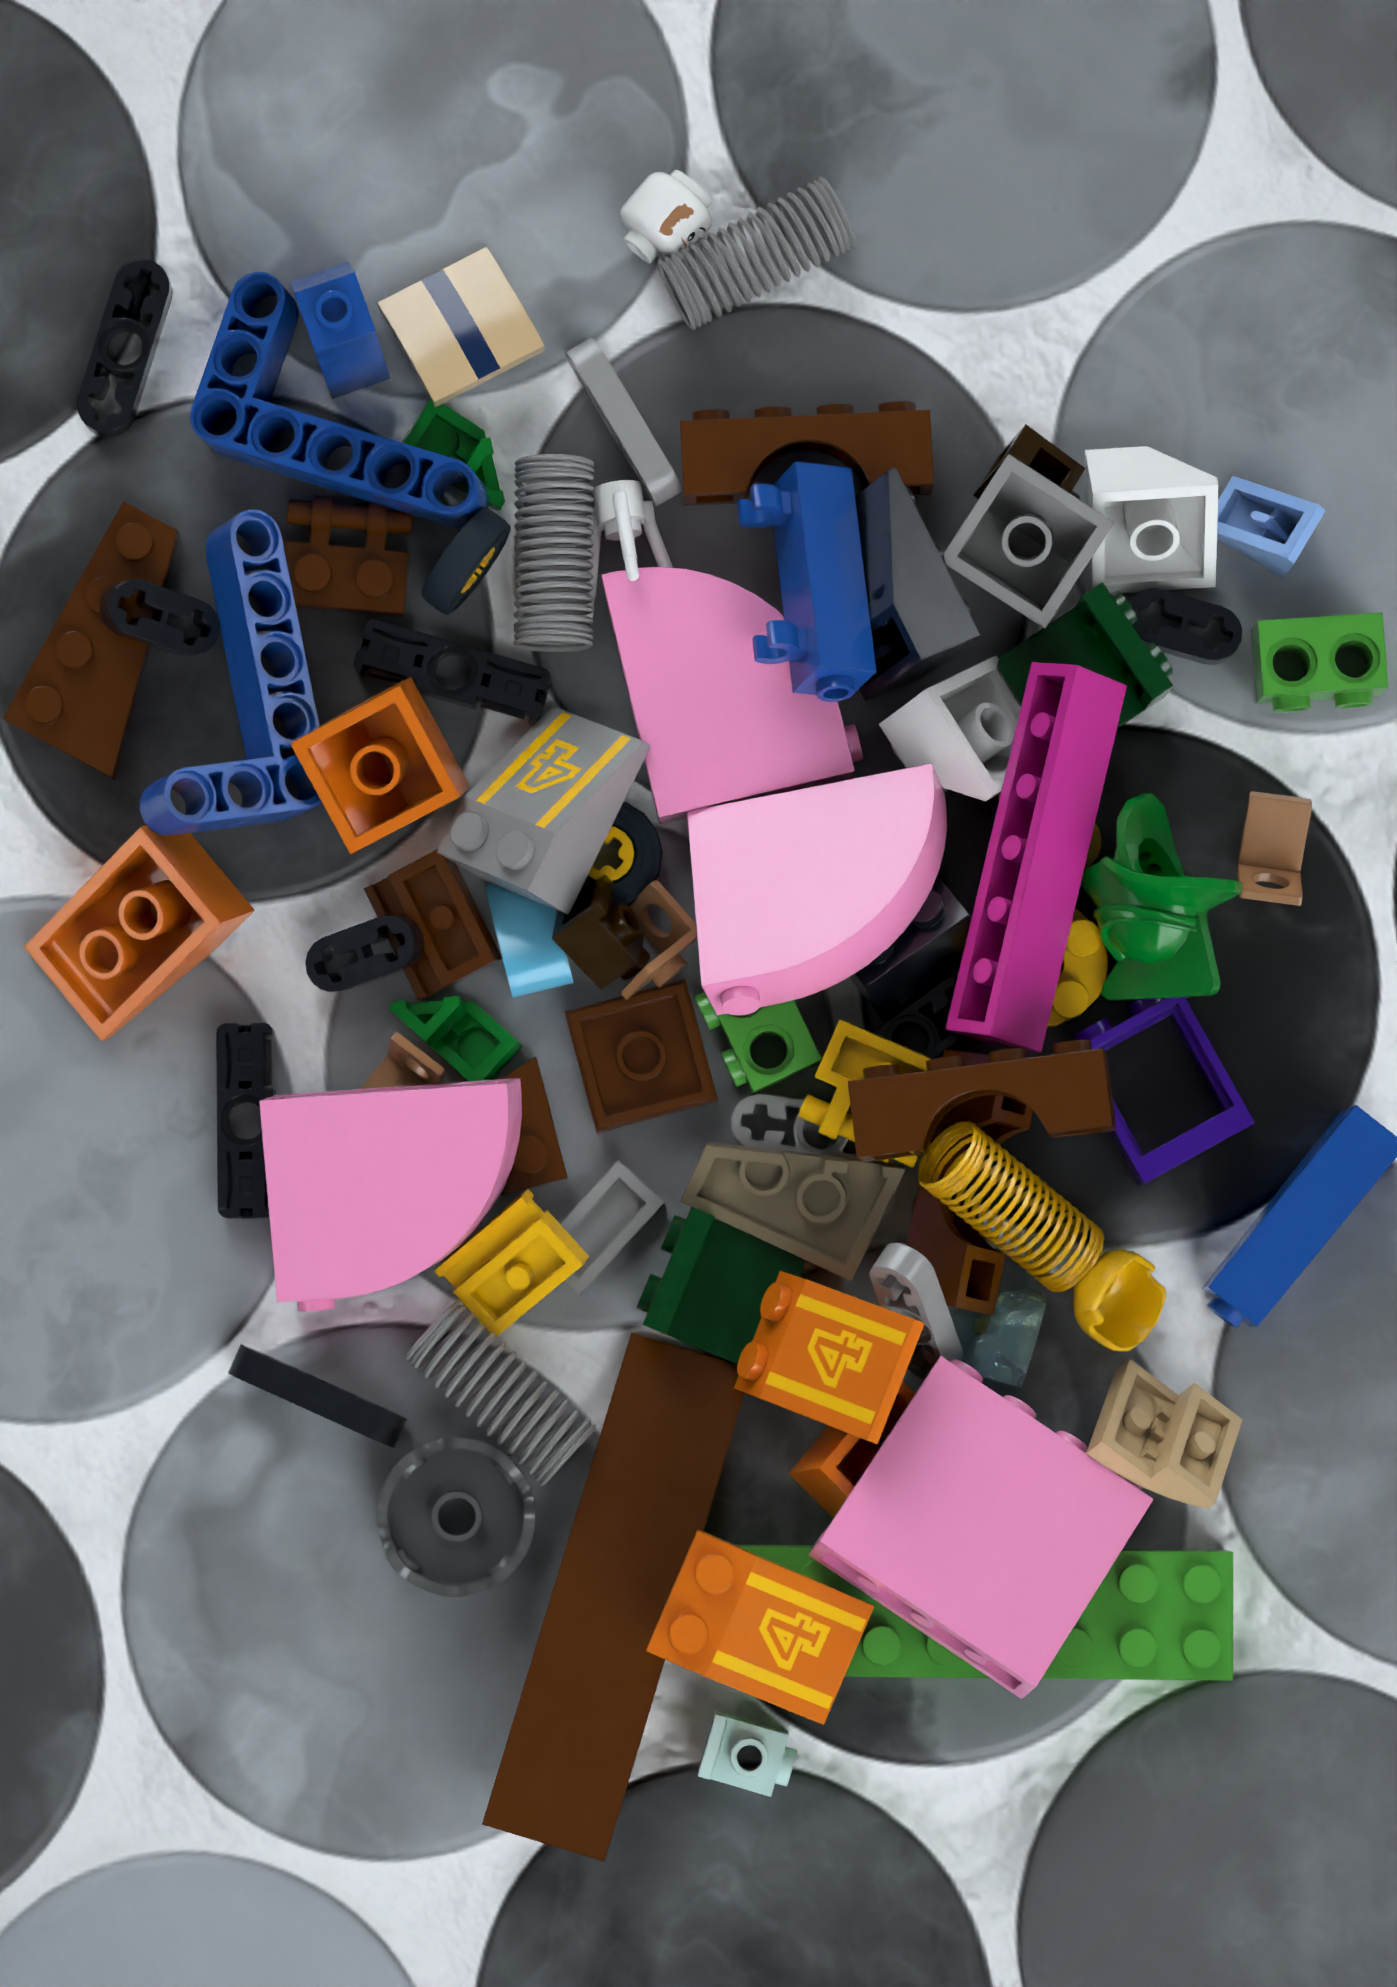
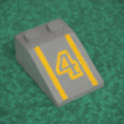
[437,706,651,915]

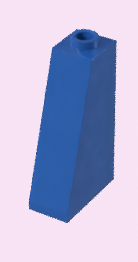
[290,261,390,399]
[1201,1105,1397,1329]

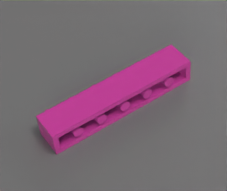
[945,662,1127,1053]

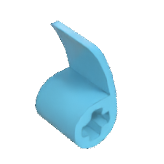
[485,883,574,998]

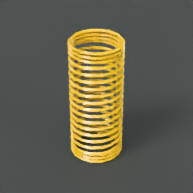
[918,1121,1104,1292]

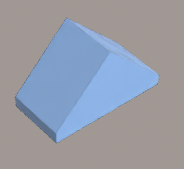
[1217,476,1325,579]

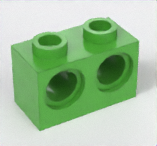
[1251,612,1389,713]
[694,977,822,1095]

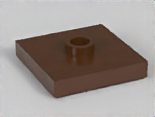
[565,979,718,1134]

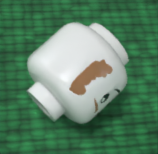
[620,170,712,264]

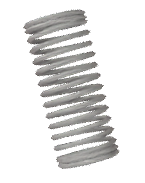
[405,1301,596,1486]

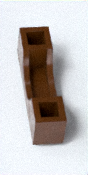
[680,401,934,506]
[848,1040,1117,1162]
[907,1049,1033,1316]

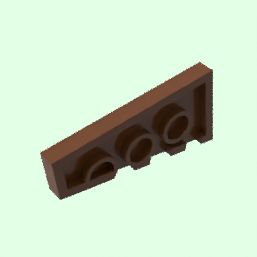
[3,501,180,780]

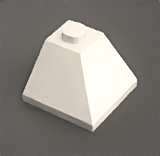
[1084,446,1218,594]
[879,655,1021,801]

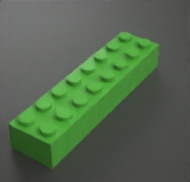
[736,1545,1233,1681]

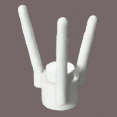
[584,480,673,619]

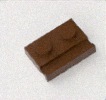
[364,849,502,1000]

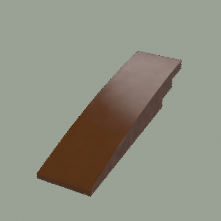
[482,1333,744,1862]

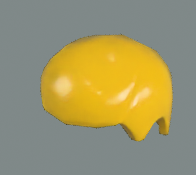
[1072,1249,1166,1352]

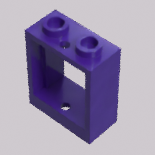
[1073,997,1255,1186]

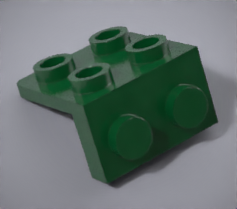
[997,582,1173,729]
[636,1207,804,1364]

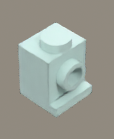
[698,1710,797,1797]

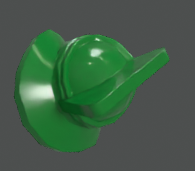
[1080,793,1243,1001]

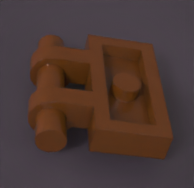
[284,495,414,617]

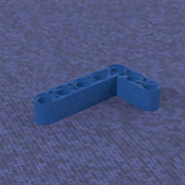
[190,271,489,528]
[140,509,322,836]

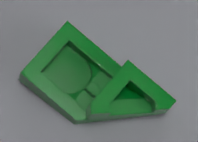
[388,996,523,1081]

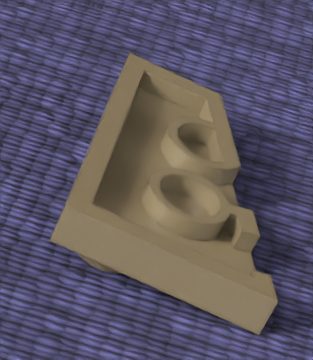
[680,1141,905,1281]

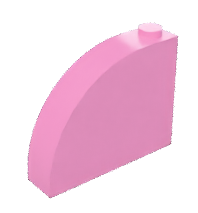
[601,567,863,824]
[687,764,947,1016]
[259,1078,522,1312]

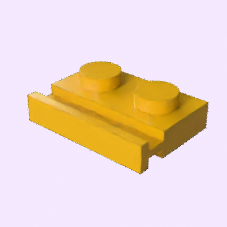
[434,1189,589,1338]

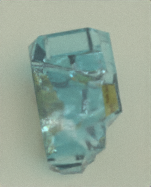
[961,1286,1047,1388]

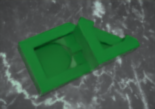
[401,398,505,511]

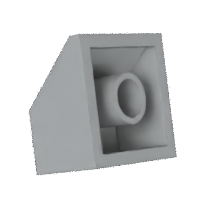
[943,453,1114,628]

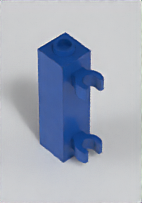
[737,461,877,702]

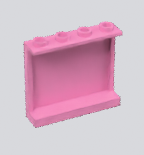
[808,1356,1153,1699]

